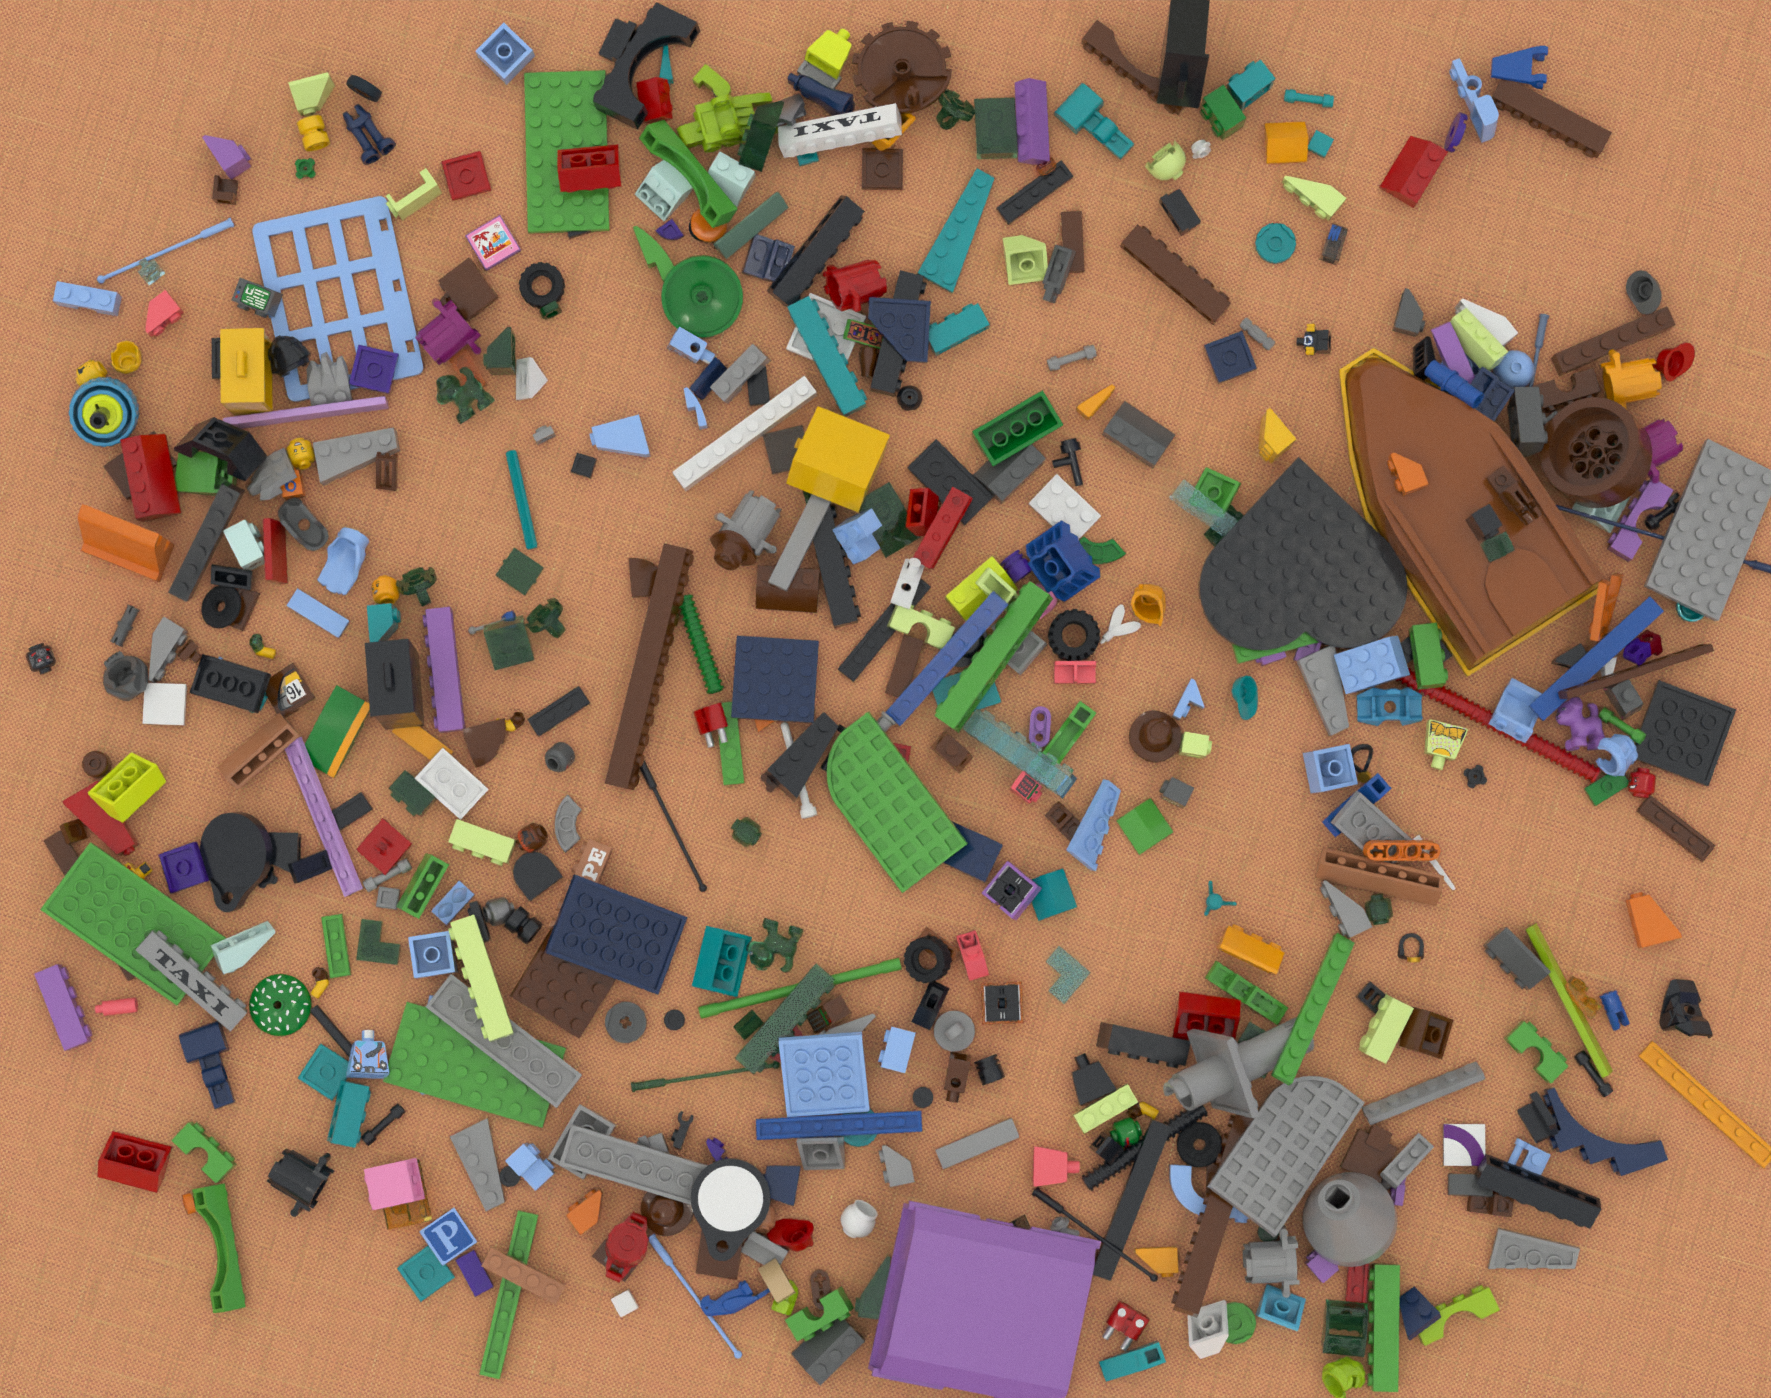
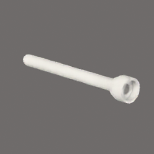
[781,722,818,819]

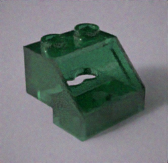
[1321,1299,1368,1357]

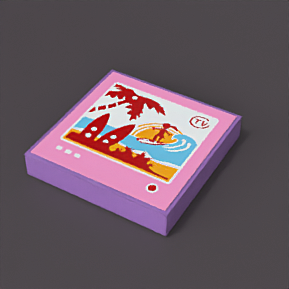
[465,215,521,271]

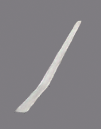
[1413,835,1455,890]

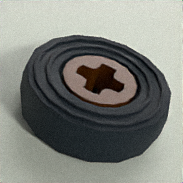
[346,75,382,102]

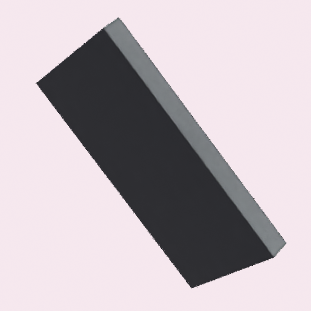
[907,439,994,526]
[190,654,271,713]

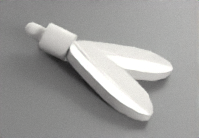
[1100,605,1141,644]

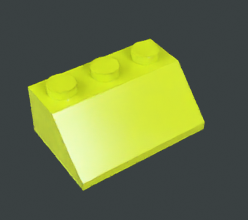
[945,556,1018,622]
[88,752,166,823]

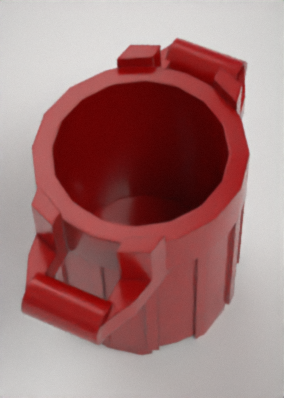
[822,259,887,312]
[605,1212,649,1283]

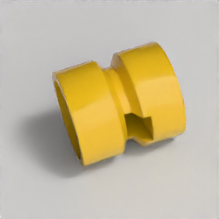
[297,115,330,152]

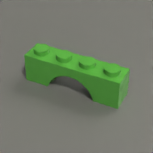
[1031,701,1096,781]

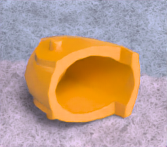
[1131,584,1166,626]

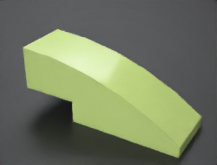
[975,567,1019,614]

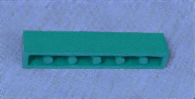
[787,296,868,417]

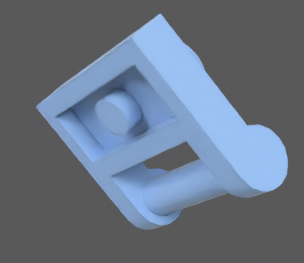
[1508,1138,1551,1175]

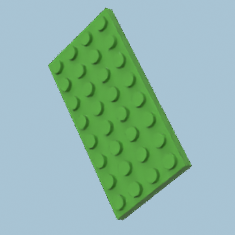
[524,70,610,234]
[40,842,226,1005]
[383,1002,566,1128]

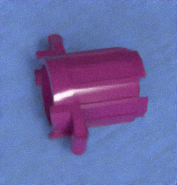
[415,298,481,365]
[1617,418,1683,483]

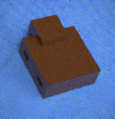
[1340,1125,1397,1183]

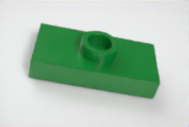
[1584,774,1628,806]

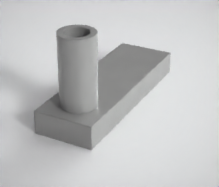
[1380,1133,1434,1190]

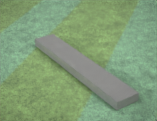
[768,494,832,592]

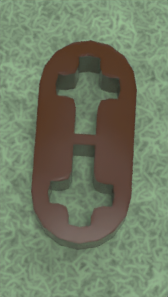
[810,1269,831,1309]

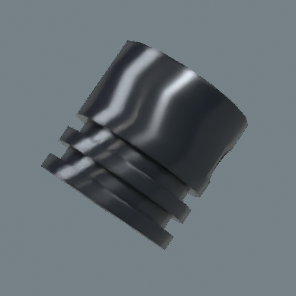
[974,1054,1005,1086]

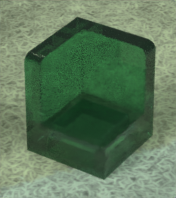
[1480,532,1515,562]

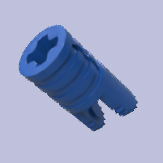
[1599,990,1630,1031]

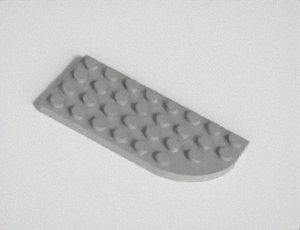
[1207,1076,1365,1237]

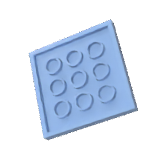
[779,1032,870,1117]

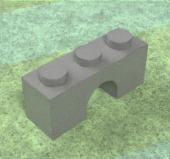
[710,344,771,404]

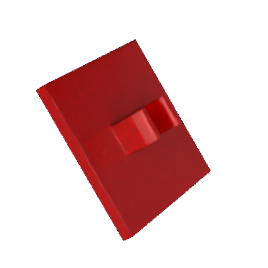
[356,818,412,875]

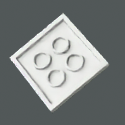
[786,293,866,361]

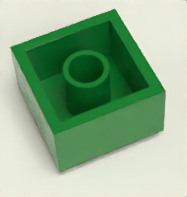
[1200,84,1246,141]

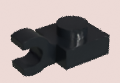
[671,1111,694,1149]

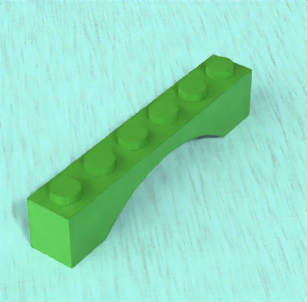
[639,120,738,228]
[192,1183,246,1313]

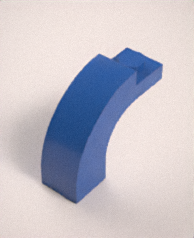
[1322,773,1392,837]

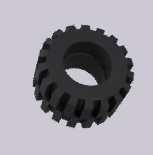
[1048,609,1100,661]

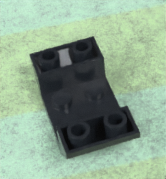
[174,417,267,481]

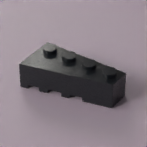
[765,712,838,802]
[1096,1022,1190,1069]

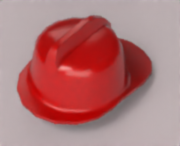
[1652,342,1695,382]
[767,1219,814,1252]

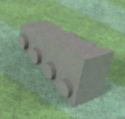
[313,427,400,486]

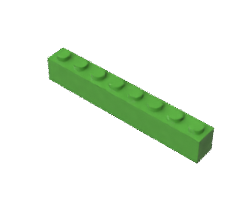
[934,581,1053,733]

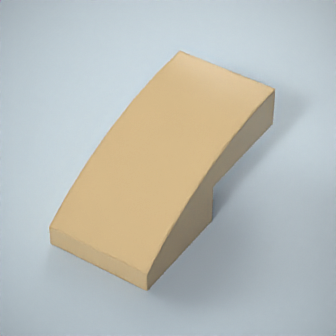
[758,1258,796,1303]

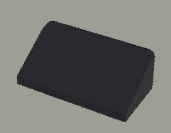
[210,564,254,590]

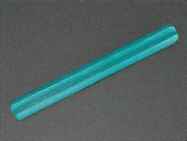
[506,450,537,550]

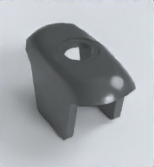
[278,497,329,551]

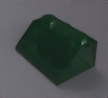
[737,101,784,172]

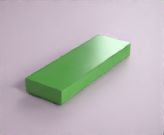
[321,914,351,978]

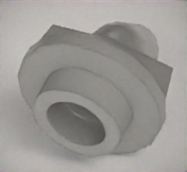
[1050,1216,1079,1236]

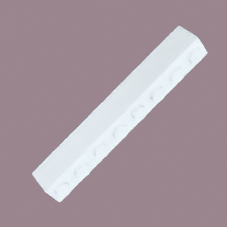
[672,376,817,492]

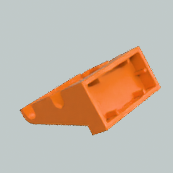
[78,504,175,582]

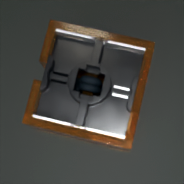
[980,982,1024,1025]

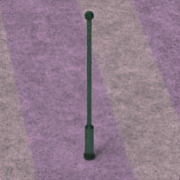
[631,1061,780,1092]

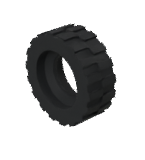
[519,262,565,309]
[904,936,952,983]

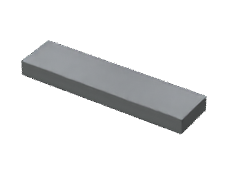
[935,1118,1019,1169]

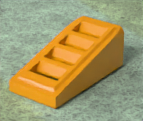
[1076,384,1115,420]

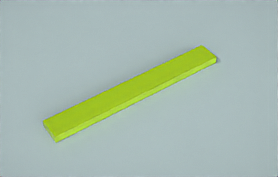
[1526,923,1613,1078]

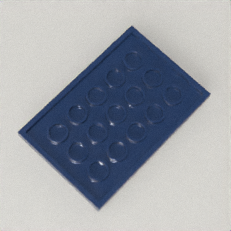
[544,874,687,995]

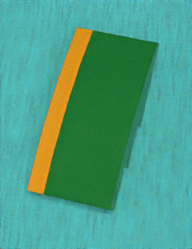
[305,685,370,778]

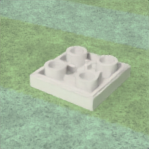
[142,683,187,726]

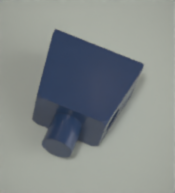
[762,1165,801,1206]

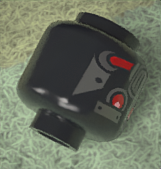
[26,643,56,675]

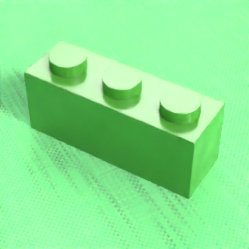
[1409,623,1448,690]
[396,853,449,919]

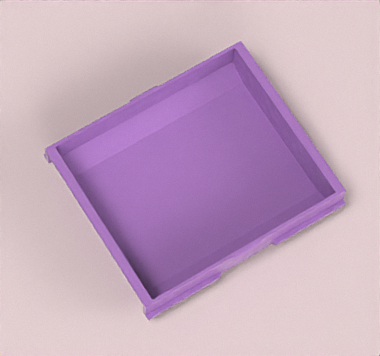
[868,1201,1101,1398]

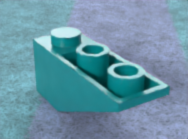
[1099,1340,1166,1382]

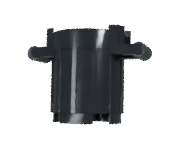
[266,1148,334,1217]

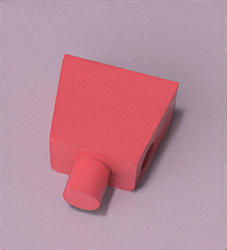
[1033,1146,1080,1187]

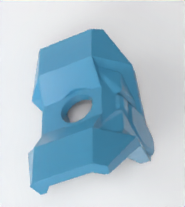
[1357,687,1423,726]

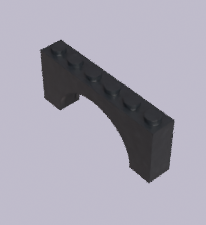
[593,2,700,130]

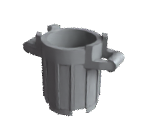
[714,490,782,556]
[1243,1225,1300,1298]

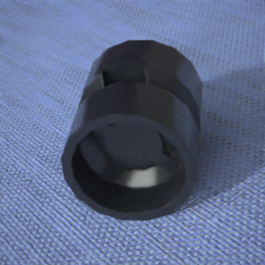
[504,906,543,945]

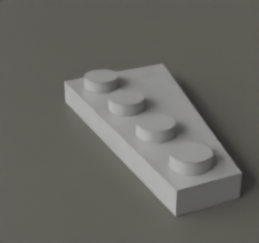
[1296,645,1349,736]
[450,1118,505,1211]
[1488,1228,1580,1269]

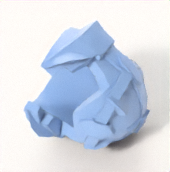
[1596,734,1638,777]

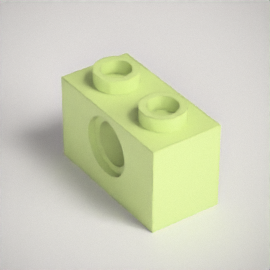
[1179,732,1212,759]

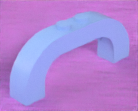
[1169,1164,1249,1223]

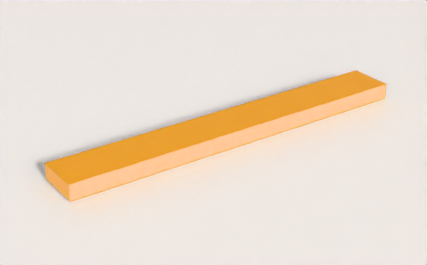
[1638,1041,1771,1168]

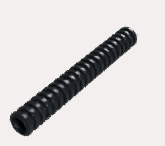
[1082,1105,1208,1191]

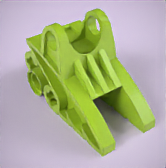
[676,92,779,153]

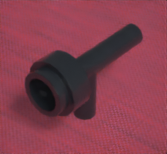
[1052,438,1083,486]

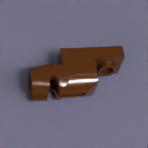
[1486,465,1544,526]

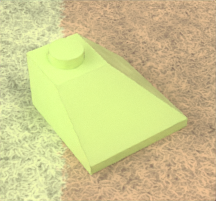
[288,72,335,116]
[1003,235,1048,285]

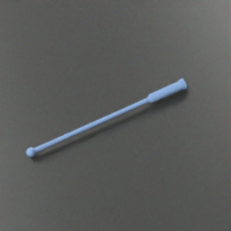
[97,217,235,283]
[648,1233,742,1359]

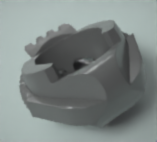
[103,651,148,701]

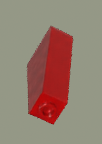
[62,780,139,856]

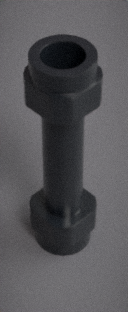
[1574,1050,1614,1098]
[361,1103,406,1146]

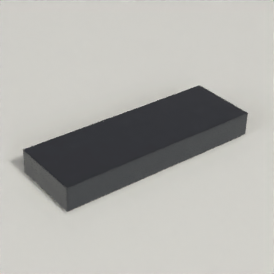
[527,686,591,737]

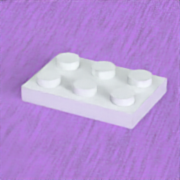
[1029,474,1101,540]
[415,747,489,820]

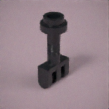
[1644,492,1680,530]

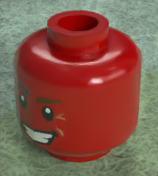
[1628,768,1656,798]

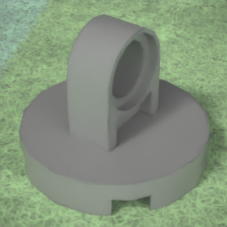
[934,1011,975,1052]

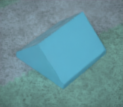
[1256,1284,1306,1331]

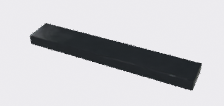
[838,578,931,682]

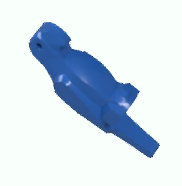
[700,1280,770,1317]

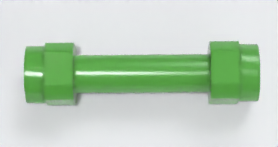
[1598,707,1646,745]

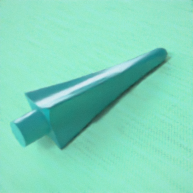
[659,45,674,86]

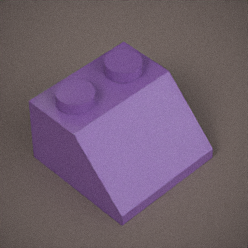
[202,135,251,180]

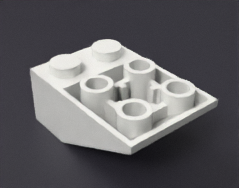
[1455,299,1518,347]

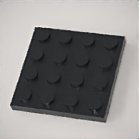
[1634,680,1736,787]

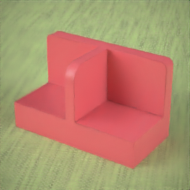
[1054,661,1096,684]

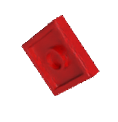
[441,151,491,201]

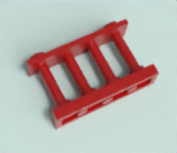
[913,487,974,570]

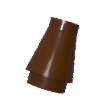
[858,347,879,377]

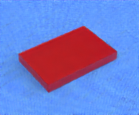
[263,518,288,584]

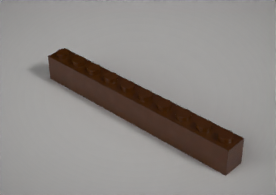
[1171,1114,1253,1318]

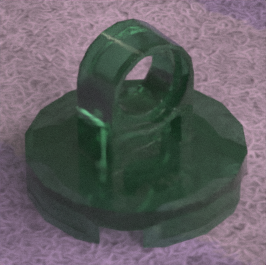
[936,89,976,130]
[396,567,437,607]
[526,598,566,638]

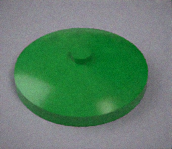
[661,255,743,337]

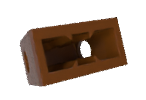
[930,732,973,773]
[944,1052,971,1103]

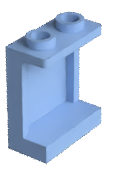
[1489,678,1542,743]

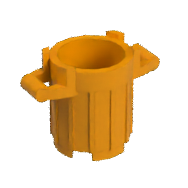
[1600,349,1662,410]

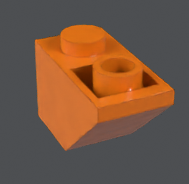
[1387,453,1428,496]
[566,1189,603,1235]

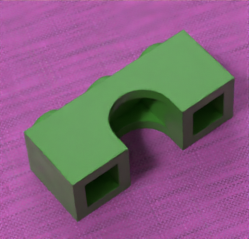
[1504,1021,1568,1084]
[171,1122,237,1183]
[785,1286,854,1342]

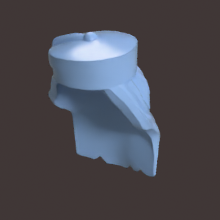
[317,527,370,595]

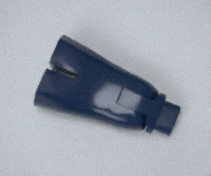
[787,73,855,116]

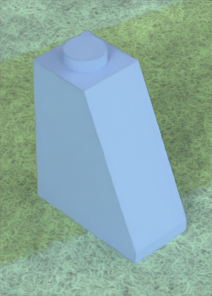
[589,414,651,458]

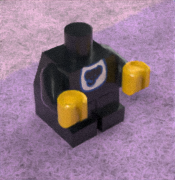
[1296,324,1331,356]

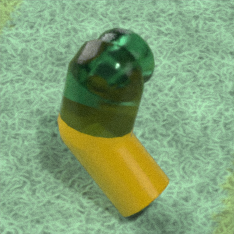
[249,634,276,659]

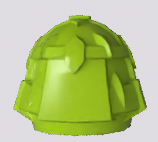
[1322,1356,1366,1398]

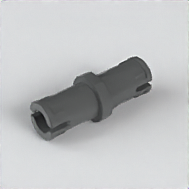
[110,604,140,647]

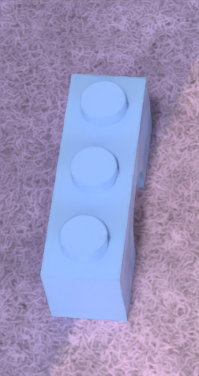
[53,281,122,316]

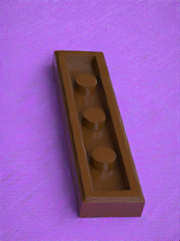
[1636,795,1716,862]

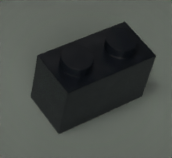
[1465,504,1502,541]

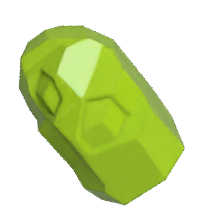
[771,1279,798,1316]

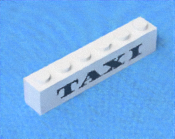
[778,103,902,158]

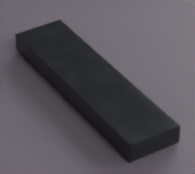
[996,160,1073,225]

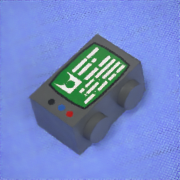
[232,278,283,318]
[1159,777,1194,808]

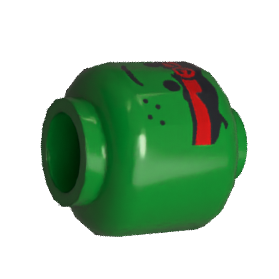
[1110,1118,1142,1147]

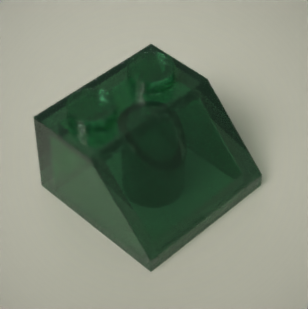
[483,327,516,375]

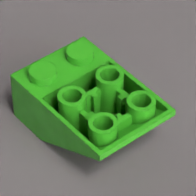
[175,452,237,496]

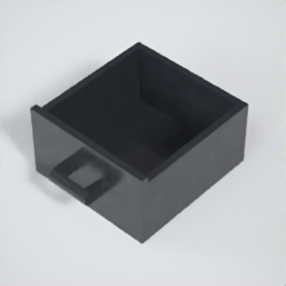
[1157,0,1210,108]
[365,639,424,730]

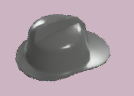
[1626,270,1662,315]

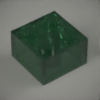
[483,615,535,670]

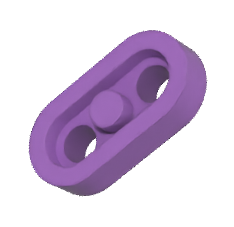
[1029,706,1051,748]

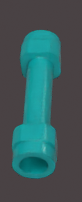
[1284,89,1334,108]

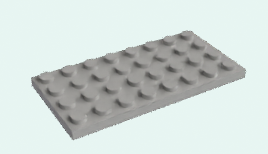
[1644,439,1771,622]

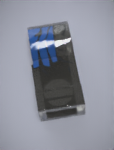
[1319,223,1348,265]

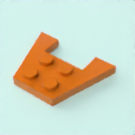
[1589,573,1624,641]

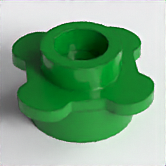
[295,158,316,179]

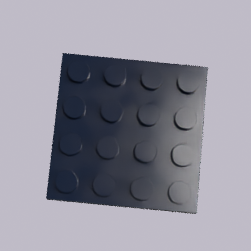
[731,636,819,723]

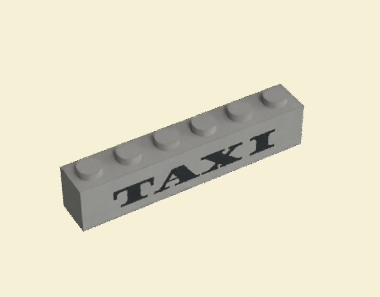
[136,929,248,1032]

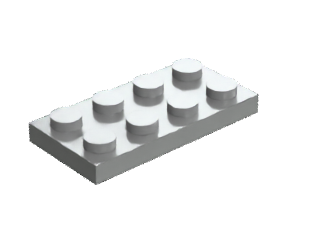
[1330,791,1412,864]

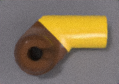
[496,712,525,732]
[310,967,329,999]
[1128,1102,1159,1119]

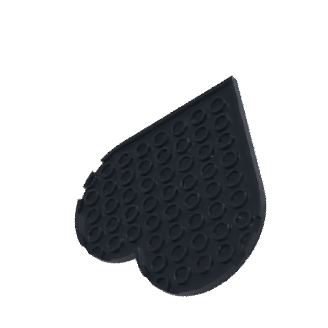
[1198,457,1407,651]

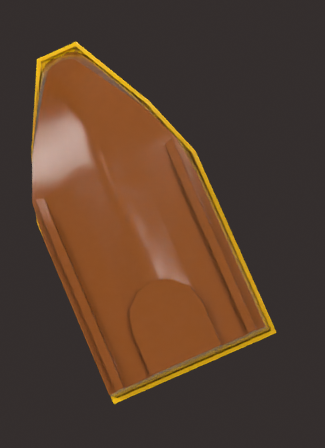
[1339,348,1604,677]

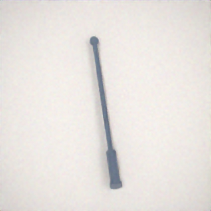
[1529,314,1549,387]

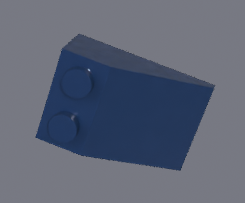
[943,822,1003,883]

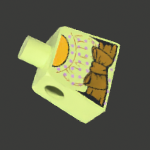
[1424,719,1468,770]

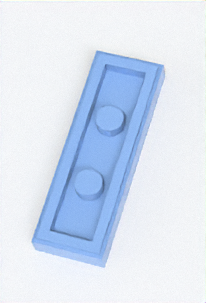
[286,588,350,638]

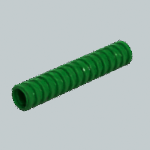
[679,594,724,694]

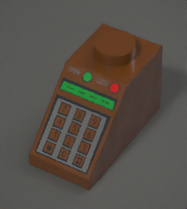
[805,995,851,1033]

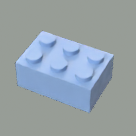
[1334,636,1410,694]

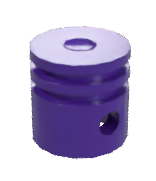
[1000,549,1032,584]

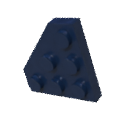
[868,297,931,363]

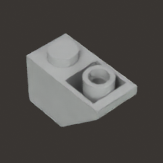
[879,1145,915,1187]

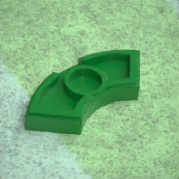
[1079,537,1126,564]

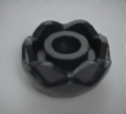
[897,385,923,411]

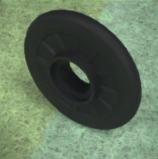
[201,585,241,628]
[1177,1122,1222,1167]

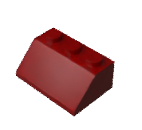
[1379,136,1448,208]
[557,144,621,193]
[1172,991,1241,1040]
[97,1131,172,1193]

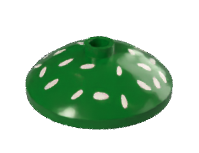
[249,974,312,1036]

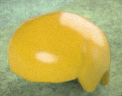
[111,340,142,374]

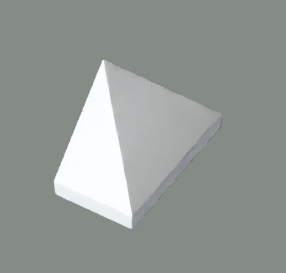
[516,357,548,400]

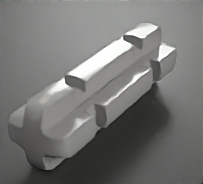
[1239,318,1275,350]

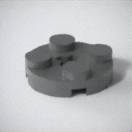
[605,1002,647,1043]

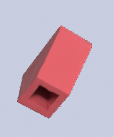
[145,290,184,337]
[956,930,989,981]

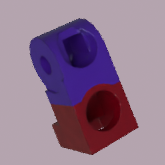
[1623,630,1663,665]

